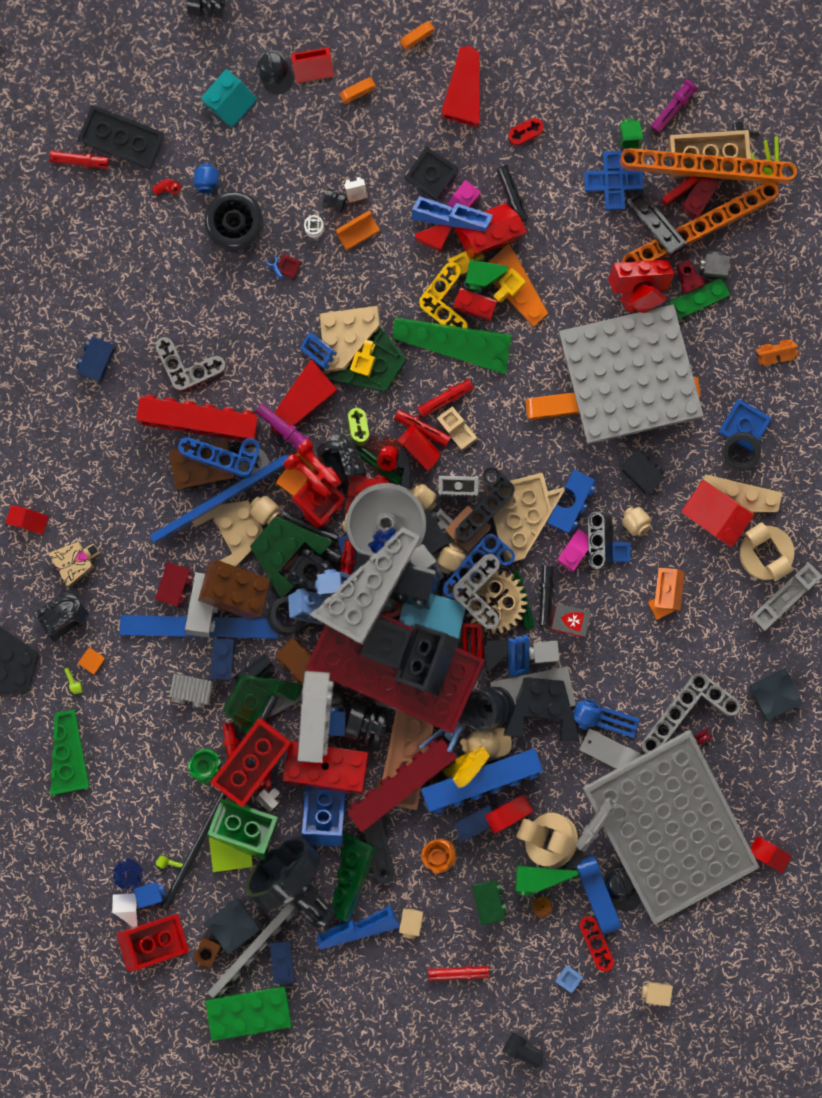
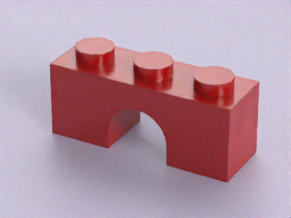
[608,259,674,294]

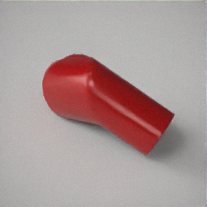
[152,179,181,196]

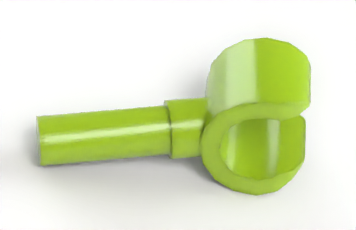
[64,668,83,694]
[156,856,183,869]

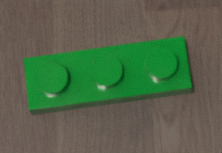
[668,277,730,320]

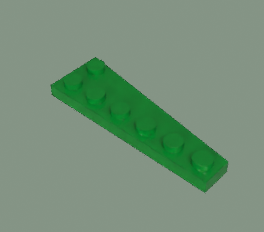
[392,318,512,374]

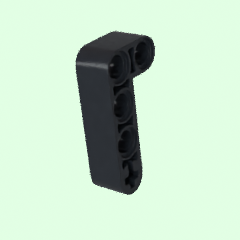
[454,467,515,543]

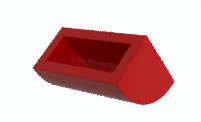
[291,47,334,83]
[397,424,440,471]

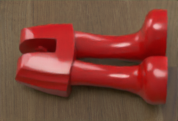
[283,439,341,498]

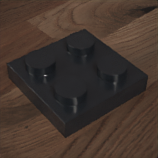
[404,146,459,201]
[360,619,411,669]

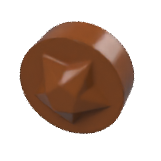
[532,897,553,918]

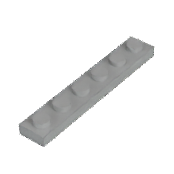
[207,903,296,998]

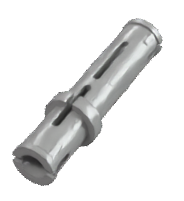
[575,798,617,851]

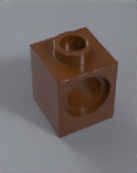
[193,937,222,969]

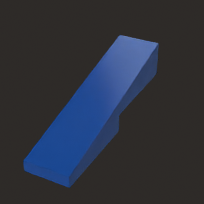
[411,196,493,232]
[316,906,400,950]

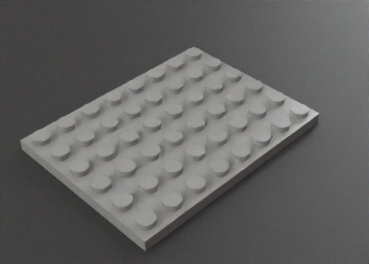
[583,730,760,925]

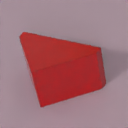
[415,225,453,253]
[5,505,49,535]
[750,836,792,873]

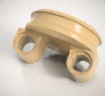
[740,522,794,582]
[516,813,578,868]

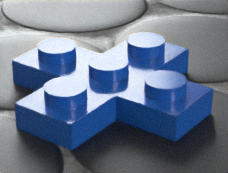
[584,151,644,211]

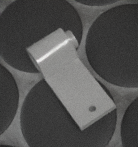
[579,728,642,769]

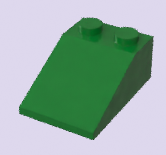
[207,798,278,860]
[515,865,578,896]

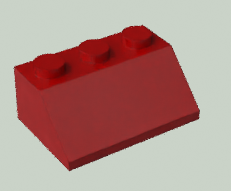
[454,203,527,260]

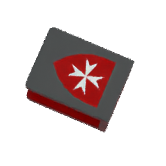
[551,604,591,638]

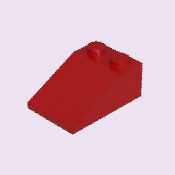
[681,479,754,547]
[116,913,189,971]

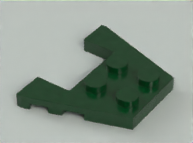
[326,327,407,393]
[250,516,333,598]
[222,675,303,735]

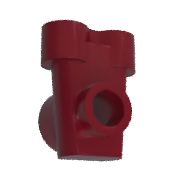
[676,260,706,294]

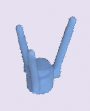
[419,722,464,752]

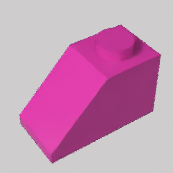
[447,180,481,208]
[556,529,589,572]

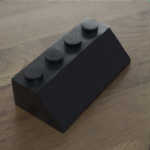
[354,549,438,610]

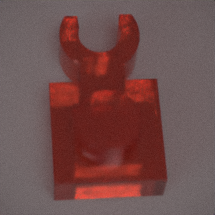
[366,435,402,456]

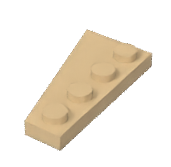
[704,474,782,513]

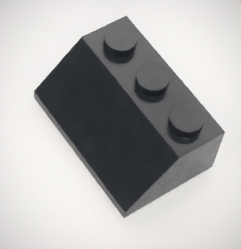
[395,623,459,696]

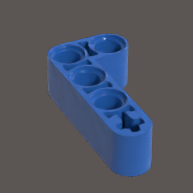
[178,437,260,478]
[443,534,515,598]
[576,855,622,935]

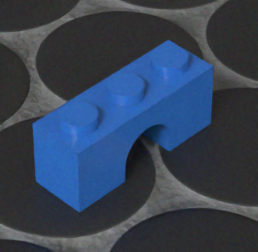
[547,470,596,534]

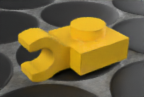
[448,251,484,276]
[493,268,527,303]
[350,340,376,377]

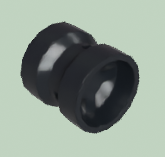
[322,188,347,213]

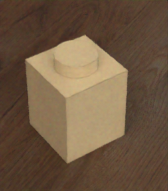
[399,908,423,939]
[642,981,673,1006]

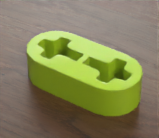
[348,408,369,446]

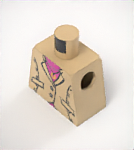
[48,542,100,587]

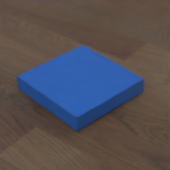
[718,399,772,452]

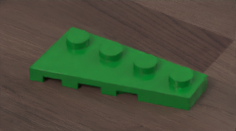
[50,709,90,795]

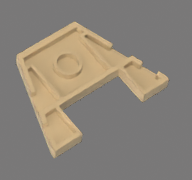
[187,500,263,567]

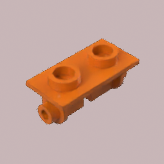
[755,340,798,366]

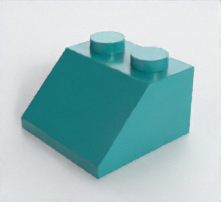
[201,69,257,128]

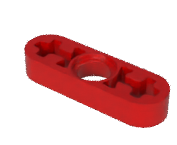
[579,916,614,972]

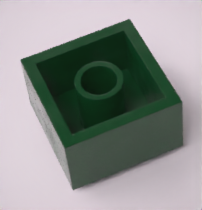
[472,879,508,925]

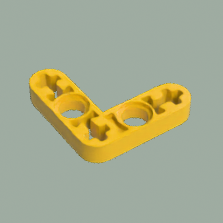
[419,262,468,328]
[441,747,490,788]

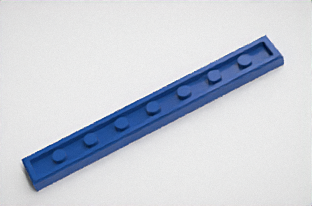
[150,455,288,544]
[120,615,279,639]

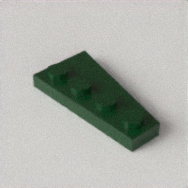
[332,832,377,922]

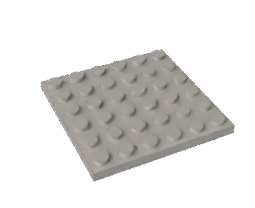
[559,304,704,445]

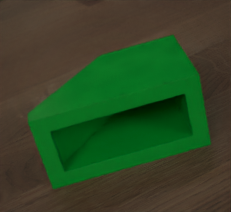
[619,119,643,150]
[465,260,508,291]

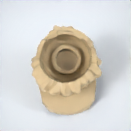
[460,728,512,762]

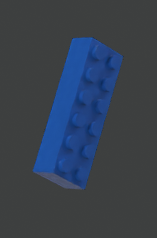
[421,748,543,814]

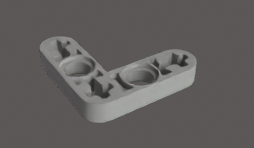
[156,337,226,391]
[452,554,500,629]

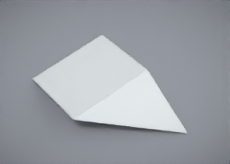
[112,893,137,927]

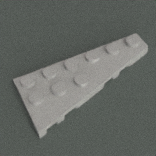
[310,527,422,644]

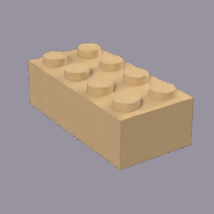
[668,130,751,179]

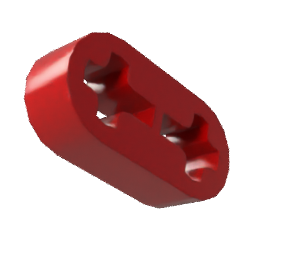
[508,118,544,146]

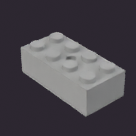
[298,671,333,763]

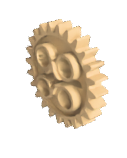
[465,569,528,634]

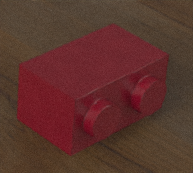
[680,177,720,219]
[155,562,194,608]

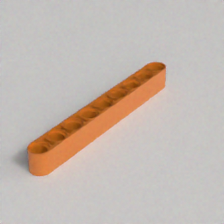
[620,148,797,184]
[621,183,779,263]
[525,377,701,420]

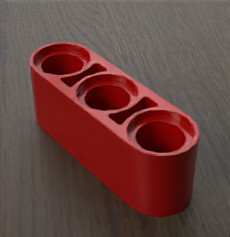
[485,794,534,834]

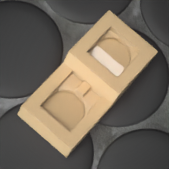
[437,406,478,452]

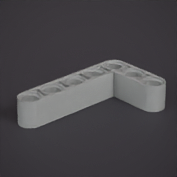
[641,673,741,754]

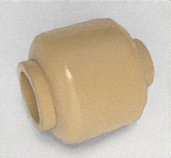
[410,484,437,512]
[250,496,280,525]
[622,507,651,536]
[437,544,466,575]

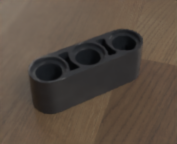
[588,512,613,570]

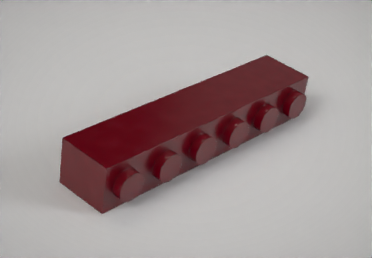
[347,738,457,832]

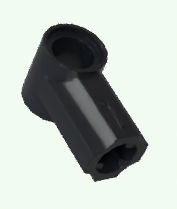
[234,654,275,682]
[502,1032,545,1069]

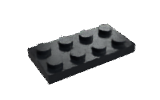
[77,105,165,170]

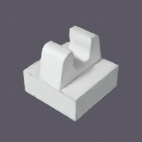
[345,177,368,203]
[256,788,280,813]

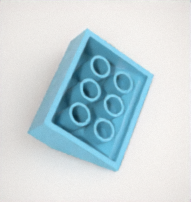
[399,595,466,639]

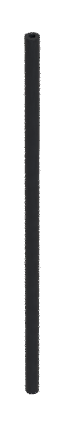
[161,695,279,911]

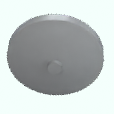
[346,483,426,554]

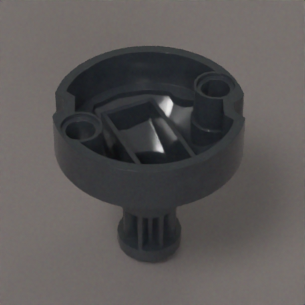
[246,837,335,928]

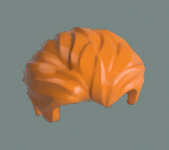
[421,838,456,874]

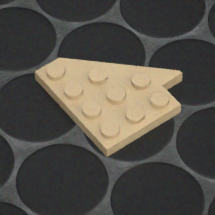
[485,473,565,562]

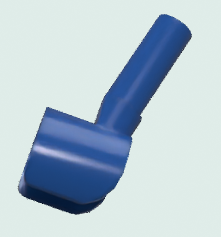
[266,256,283,280]

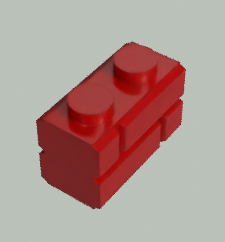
[453,288,497,323]

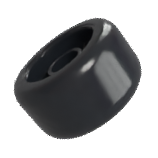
[204,191,264,253]

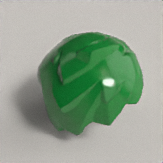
[188,749,222,785]

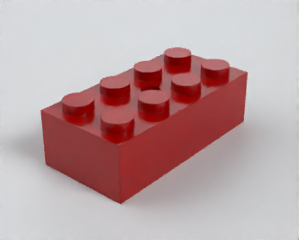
[210,717,292,807]
[283,741,370,795]

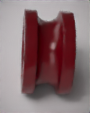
[694,728,713,745]

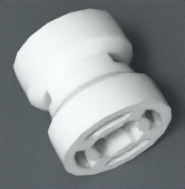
[304,215,324,238]

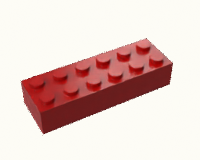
[136,394,260,442]

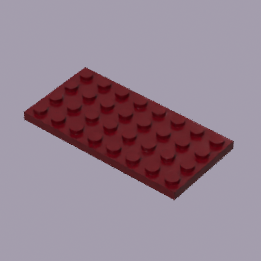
[306,613,485,734]

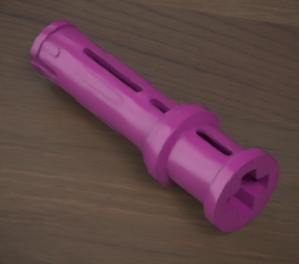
[650,79,699,134]
[255,403,310,450]

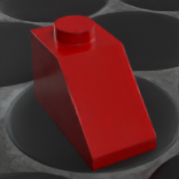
[619,283,667,314]

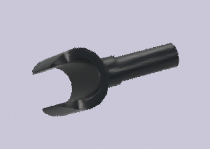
[732,122,760,136]

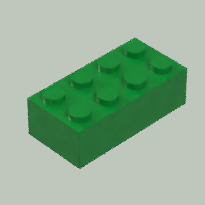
[205,985,293,1041]

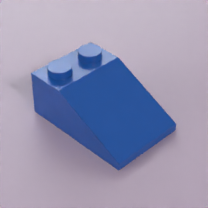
[302,787,345,847]

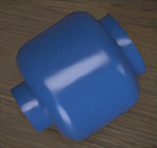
[193,163,219,194]
[573,699,601,730]

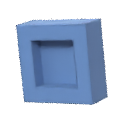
[555,965,583,993]

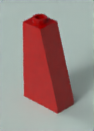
[441,46,480,128]
[270,360,337,436]

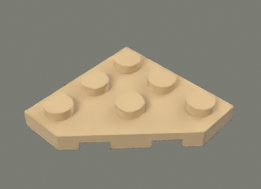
[320,306,380,372]

